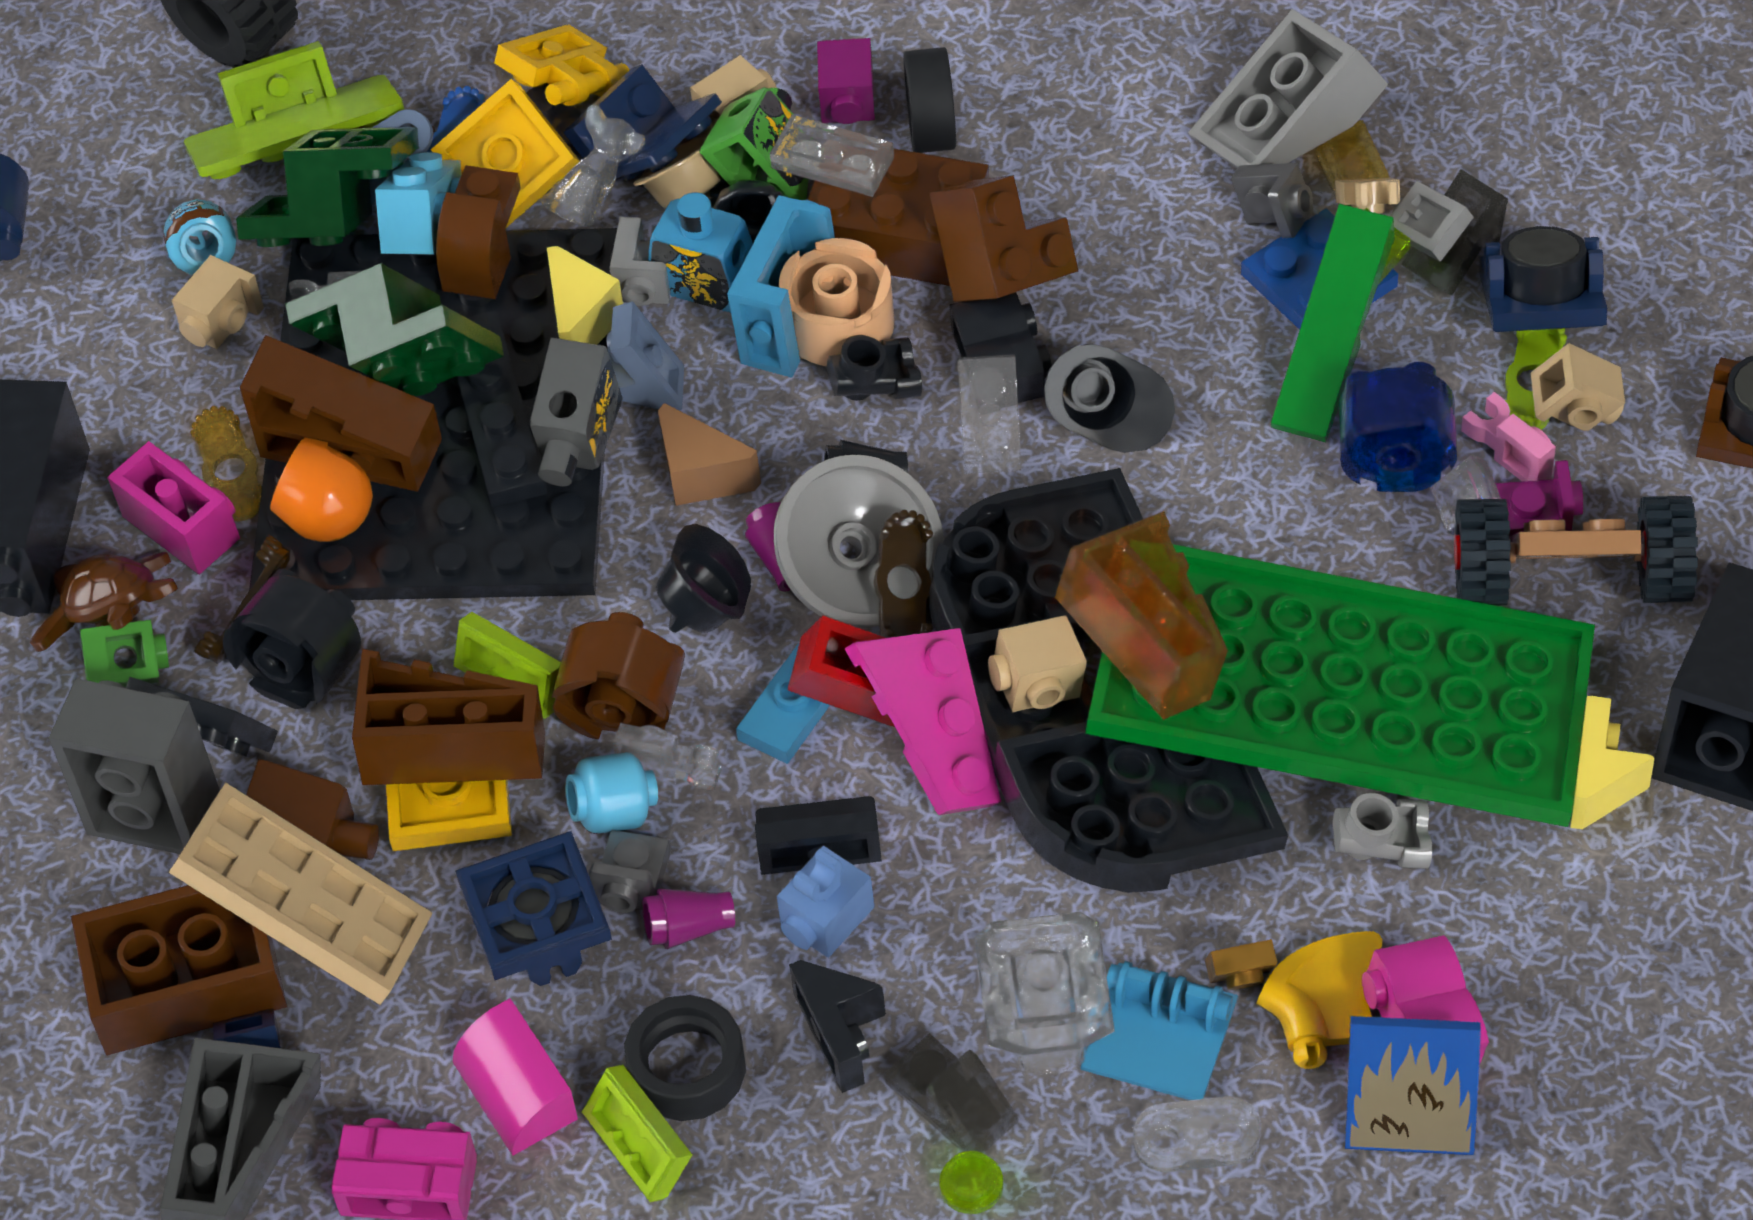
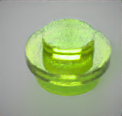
[939,1151,1004,1214]

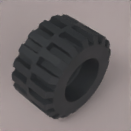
[160,0,298,68]

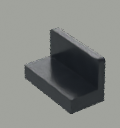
[755,796,882,875]

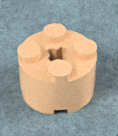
[779,238,895,366]

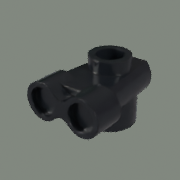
[827,335,922,401]

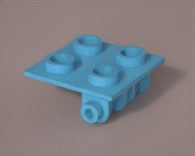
[1081,961,1238,1104]

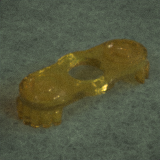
[190,406,263,522]

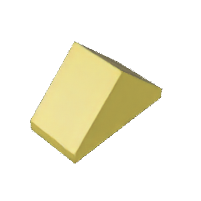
[547,246,623,345]

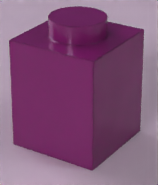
[817,38,875,124]

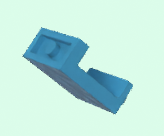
[727,195,835,378]

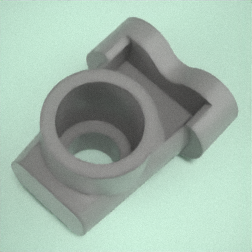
[1332,793,1432,869]

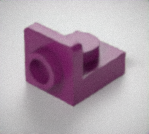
[1494,460,1583,536]

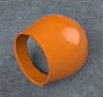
[270,437,373,542]

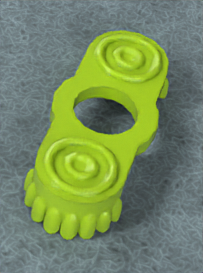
[1505,328,1567,430]

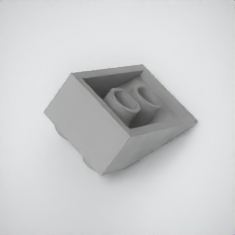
[1188,9,1389,168]

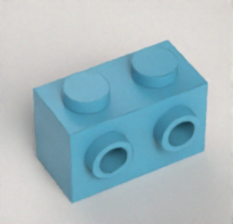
[375,152,462,254]

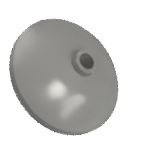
[774,455,944,628]

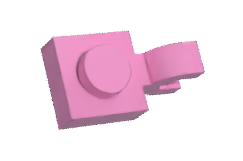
[1461,392,1556,481]

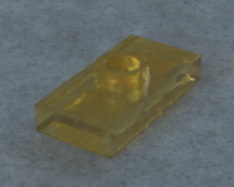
[1313,120,1390,206]

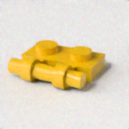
[494,24,630,106]

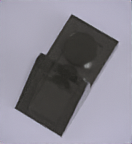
[1401,169,1508,296]
[884,1033,1018,1162]

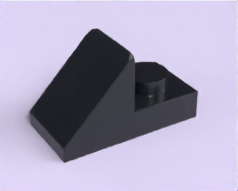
[789,960,886,1093]

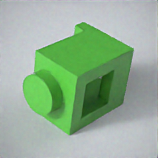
[80,620,169,688]

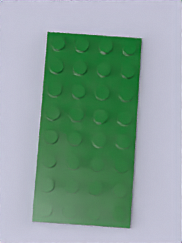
[1085,536,1595,827]

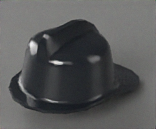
[1043,343,1175,453]
[656,524,751,633]

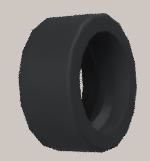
[903,47,956,153]
[624,995,746,1121]

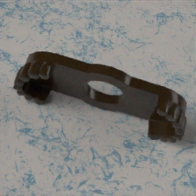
[873,510,933,638]
[193,535,291,664]

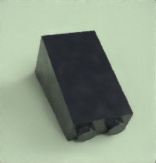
[0,379,90,617]
[1651,562,1753,811]

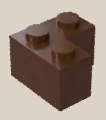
[929,175,1079,302]

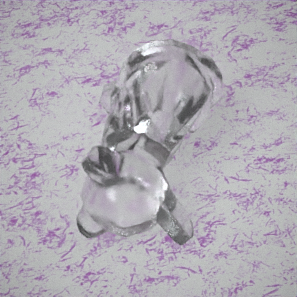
[541,104,646,227]

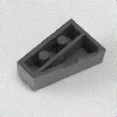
[160,1038,321,1220]

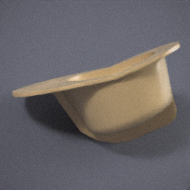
[633,118,722,209]

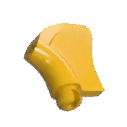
[1256,931,1382,1069]

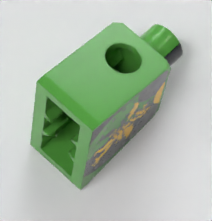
[700,87,813,200]

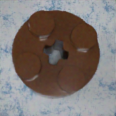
[552,612,685,745]

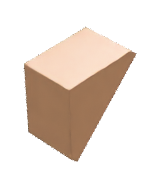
[658,403,761,506]

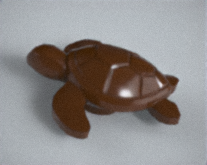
[30,552,178,652]

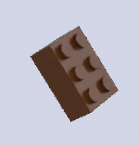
[808,138,990,286]
[71,885,288,1056]

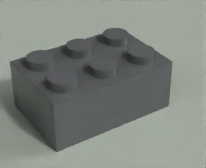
[49,678,220,854]

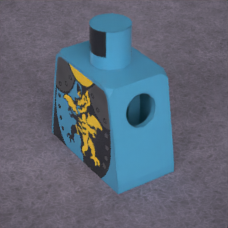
[648,192,753,313]

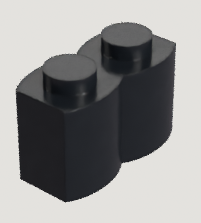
[949,292,1052,412]

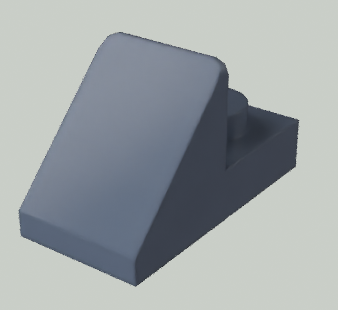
[607,301,684,410]

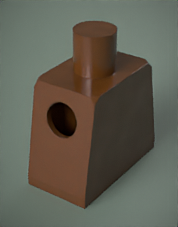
[246,759,379,860]

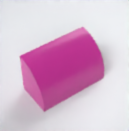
[453,998,578,1156]

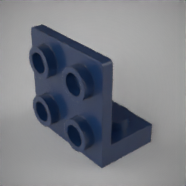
[563,64,722,183]

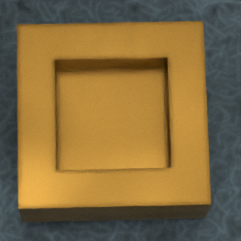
[1205,939,1278,990]

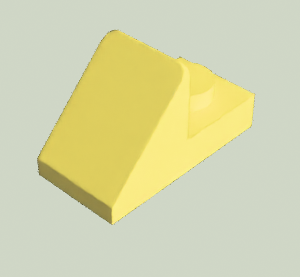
[1570,695,1654,829]

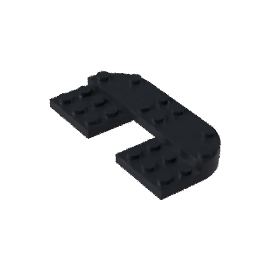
[929,468,1288,893]

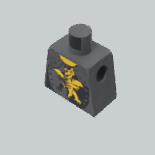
[530,337,623,486]

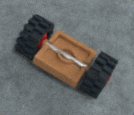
[1454,496,1698,605]

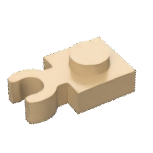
[1335,178,1400,214]

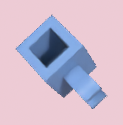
[777,846,874,958]

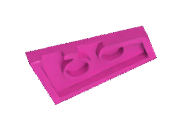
[845,628,1001,816]

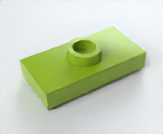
[453,612,561,719]
[582,1065,692,1202]

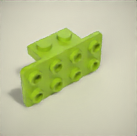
[184,41,405,179]

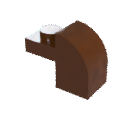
[436,165,521,299]

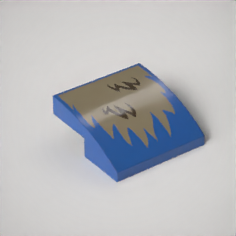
[1345,1016,1481,1155]

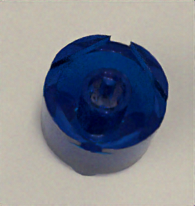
[1339,362,1457,492]

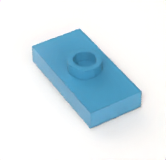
[736,643,830,764]

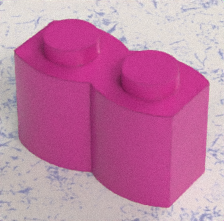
[1362,935,1489,1064]

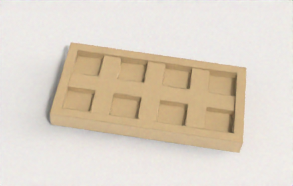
[169,782,433,1005]

